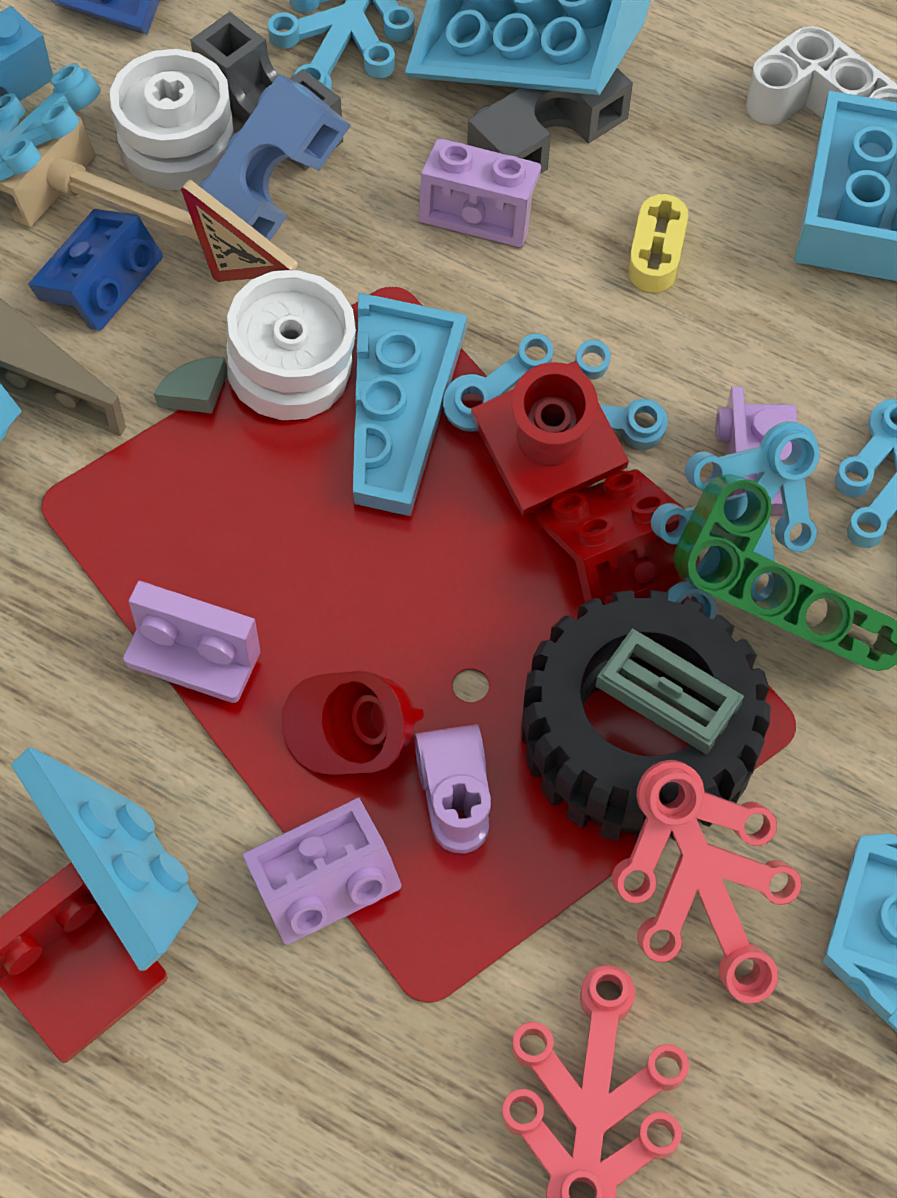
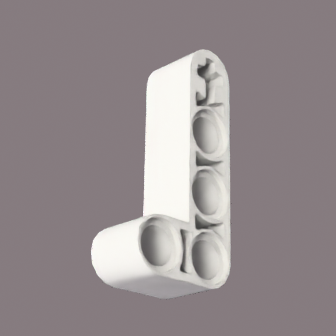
[745,26,897,125]

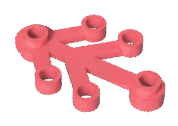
[612,760,802,1003]
[502,965,689,1198]

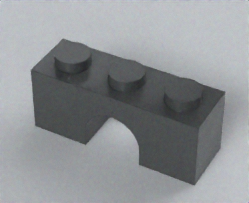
[190,11,343,171]
[467,68,633,174]

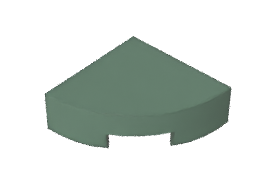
[154,357,227,413]

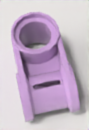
[414,724,491,854]

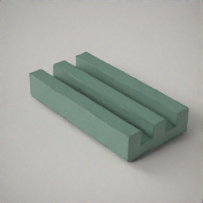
[596,628,744,755]

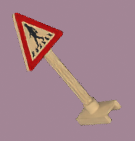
[0,116,299,282]

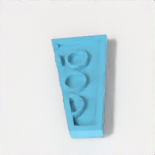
[353,293,467,516]

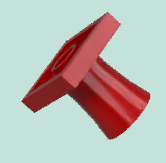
[471,361,629,517]

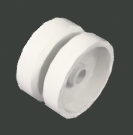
[110,49,234,191]
[226,270,356,420]

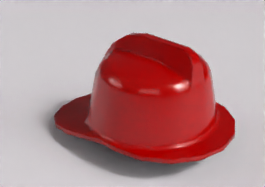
[282,671,424,775]

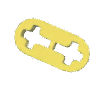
[628,194,688,293]

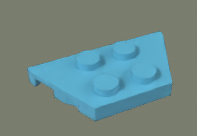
[10,747,199,971]
[822,833,897,1032]

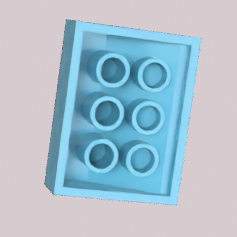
[405,0,651,95]
[794,90,897,281]

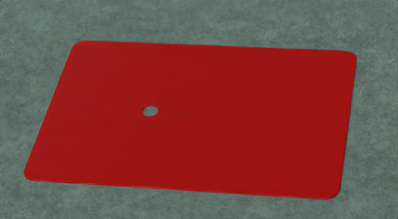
[41,287,796,1003]

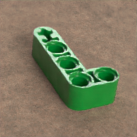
[674,474,897,671]

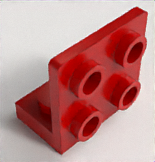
[535,469,700,605]
[0,862,168,1063]

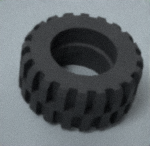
[521,590,771,841]

